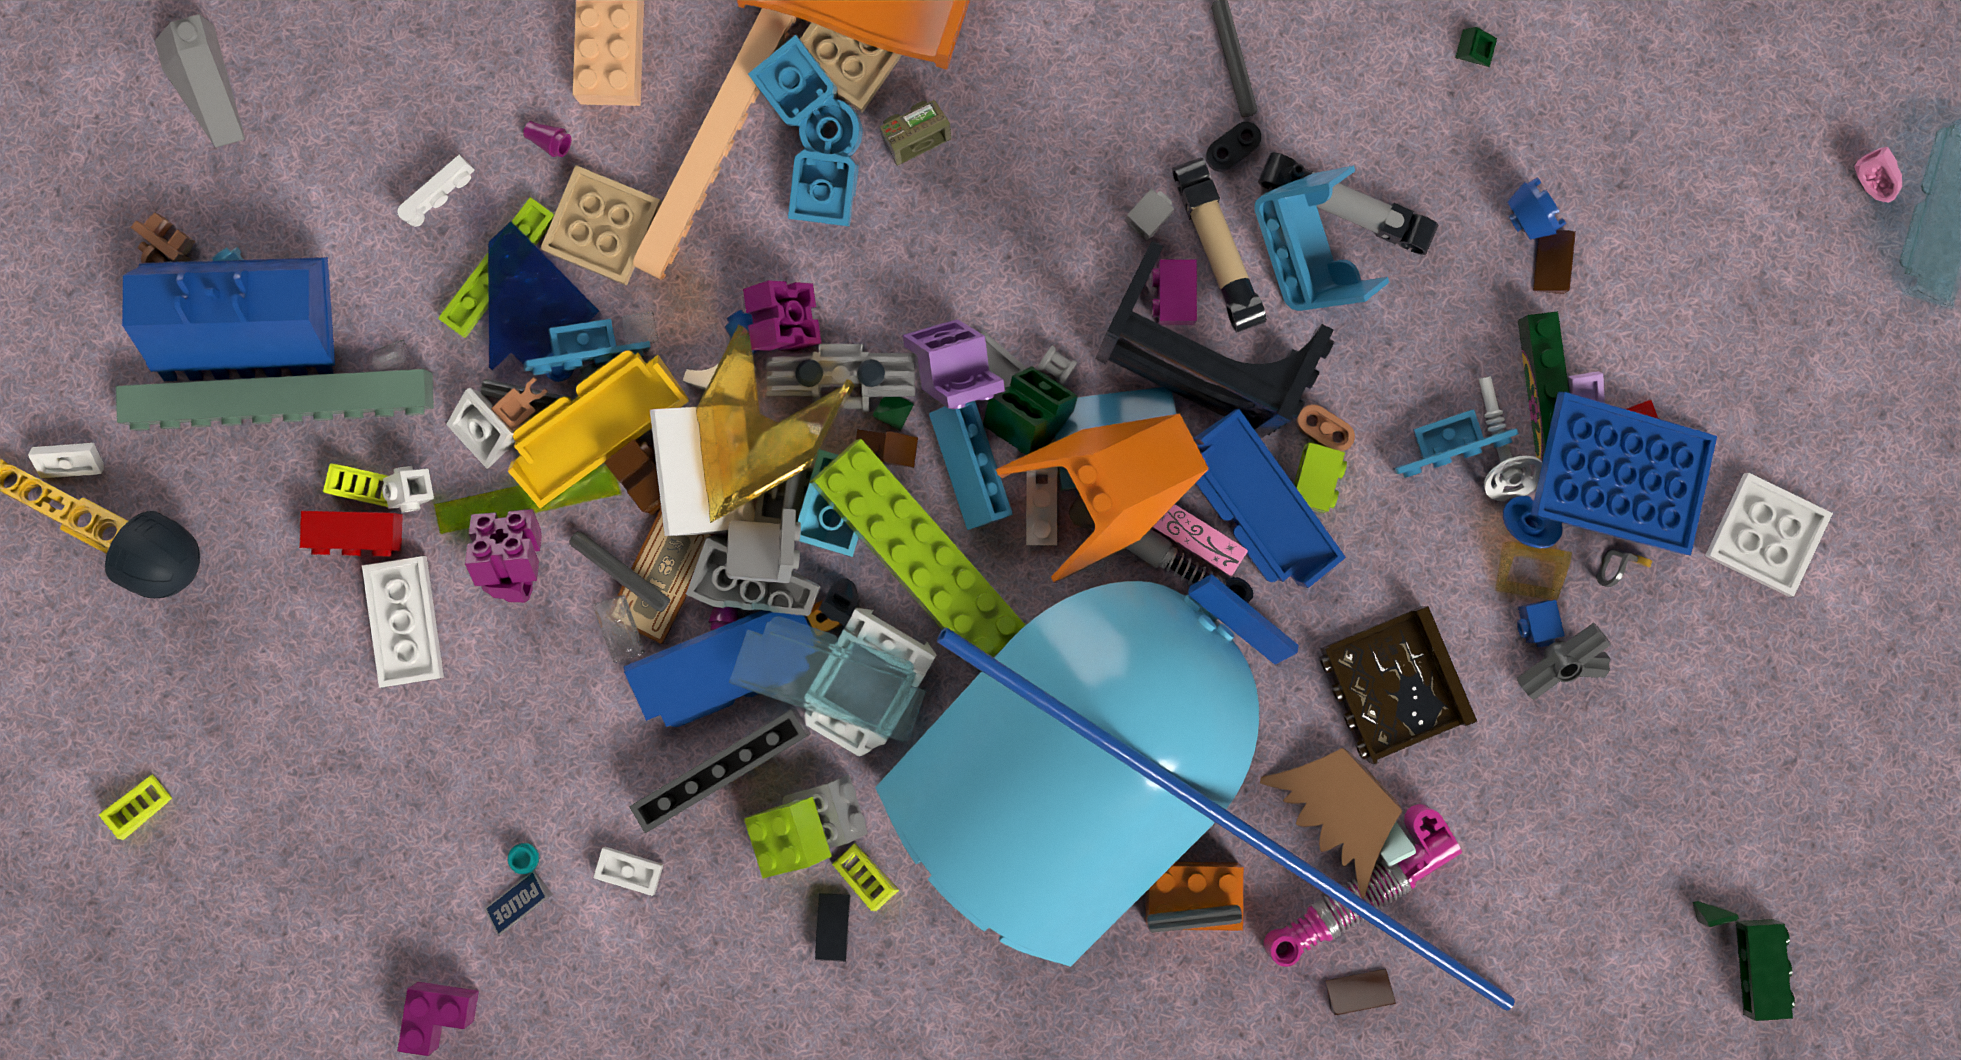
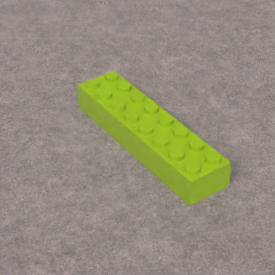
[809,439,1026,657]

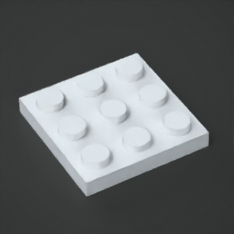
[1705,473,1833,597]

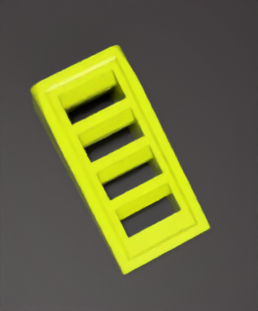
[323,463,388,507]
[98,774,172,840]
[832,843,899,911]

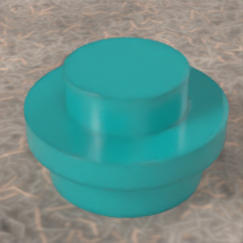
[508,843,540,874]

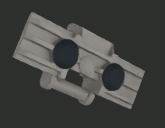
[767,344,915,412]

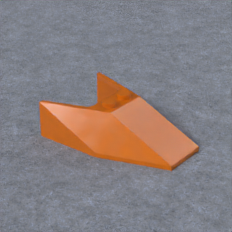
[995,413,1209,583]

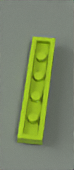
[438,197,554,338]

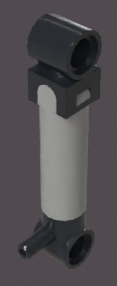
[1258,152,1439,255]

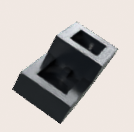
[815,893,851,962]

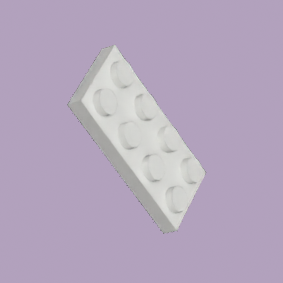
[362,556,444,688]

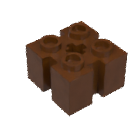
[604,439,661,515]

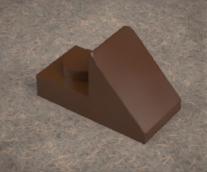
[856,429,918,468]

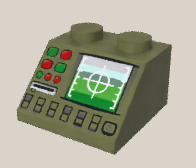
[879,100,951,166]

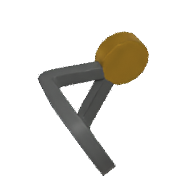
[1596,550,1653,587]

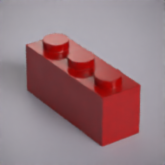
[299,511,403,557]

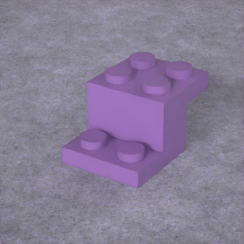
[903,319,1005,409]

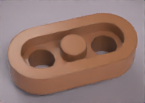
[1296,405,1355,452]

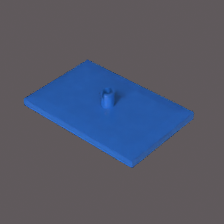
[1531,392,1717,556]

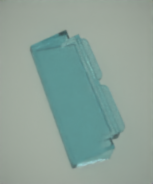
[1899,118,1961,309]
[729,616,926,743]

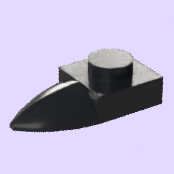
[818,579,858,626]

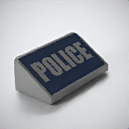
[484,870,553,936]

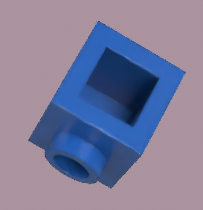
[1517,600,1565,647]

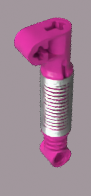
[1264,804,1462,967]

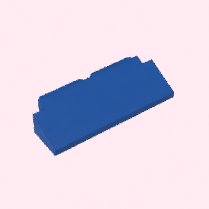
[1193,409,1346,588]
[624,610,819,727]

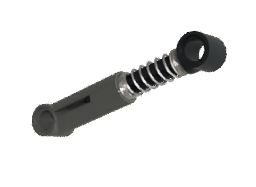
[1068,494,1254,603]

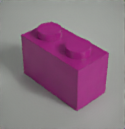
[1151,259,1197,325]

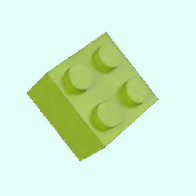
[744,797,832,878]

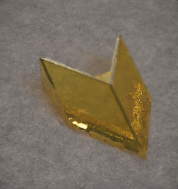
[696,324,855,523]

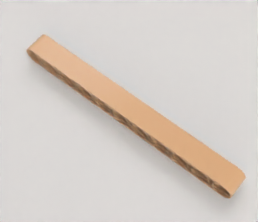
[633,8,798,280]

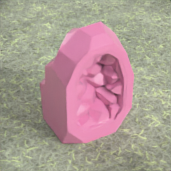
[1854,147,1902,203]

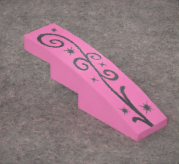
[1152,504,1248,577]

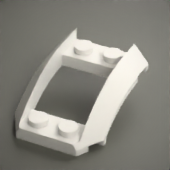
[804,608,936,757]

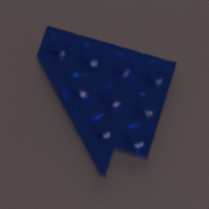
[488,221,600,374]

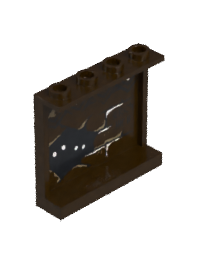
[1319,606,1477,765]

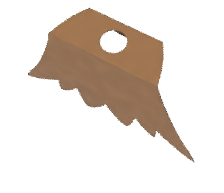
[1260,747,1402,899]

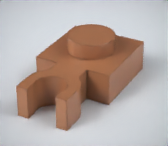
[491,376,548,431]

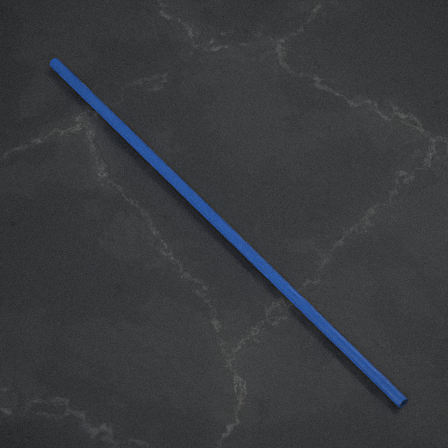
[937,627,1515,1011]

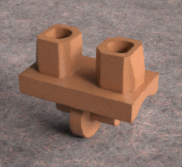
[130,212,195,263]

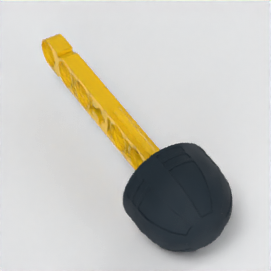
[0,459,200,599]

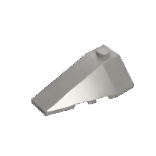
[686,534,820,616]

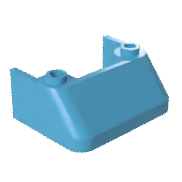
[1254,165,1390,311]

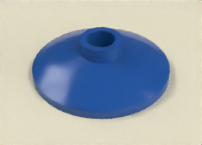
[1503,496,1563,548]

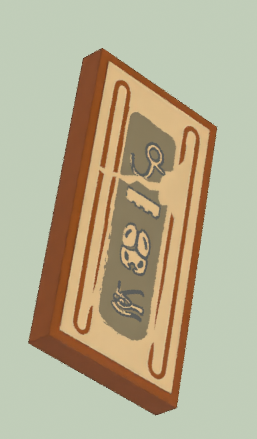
[607,509,715,644]

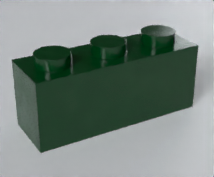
[1736,919,1795,1021]

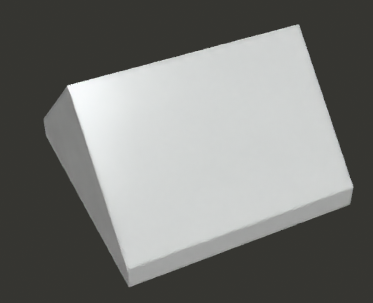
[446,388,516,469]

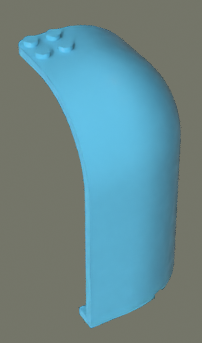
[875,581,1259,967]

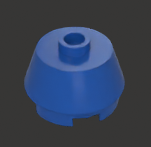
[1507,177,1566,240]

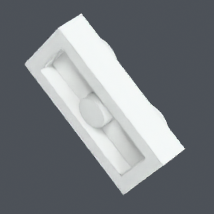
[28,443,104,479]
[593,847,664,896]

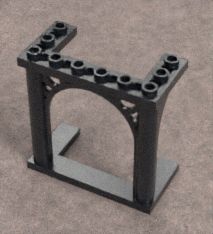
[1095,241,1334,438]

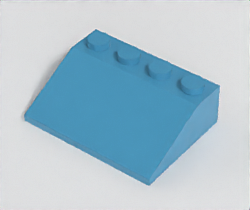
[1054,387,1176,492]

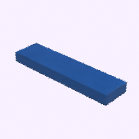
[1188,574,1299,664]

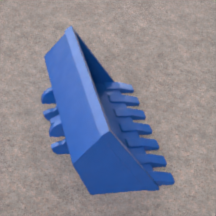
[122,257,335,382]

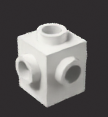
[382,466,434,512]

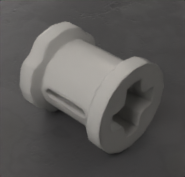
[1037,345,1078,385]

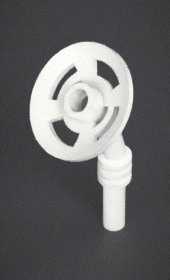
[1479,376,1542,501]

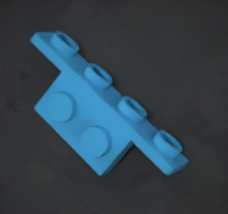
[523,319,651,375]
[1393,409,1519,478]

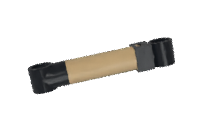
[1172,157,1267,333]

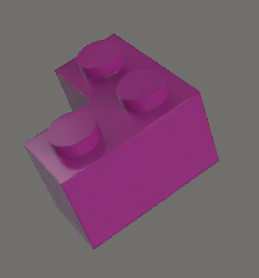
[397,982,479,1056]

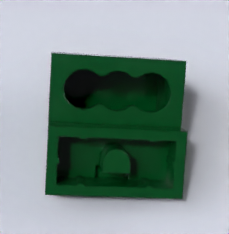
[983,366,1078,455]

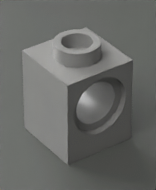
[1125,188,1174,241]

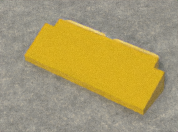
[508,350,689,508]

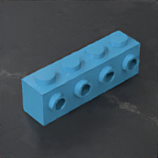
[929,401,1013,530]

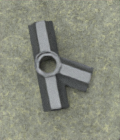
[1517,622,1611,700]

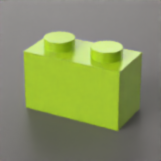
[1294,442,1347,513]

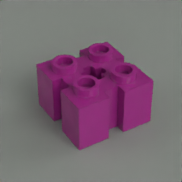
[743,280,822,351]
[465,509,542,586]

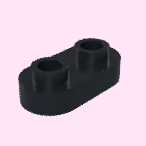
[1206,122,1261,172]

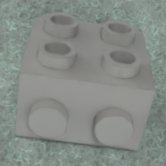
[726,509,801,583]
[783,775,868,848]

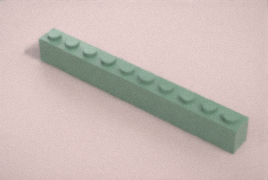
[116,369,434,431]

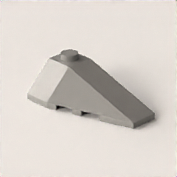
[155,14,245,148]

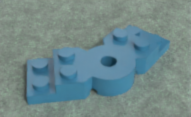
[748,35,863,227]

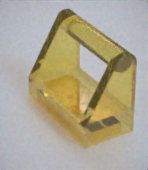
[1495,541,1572,601]

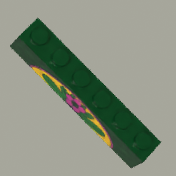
[1517,311,1569,462]

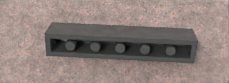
[629,708,811,833]

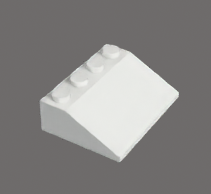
[650,406,755,536]

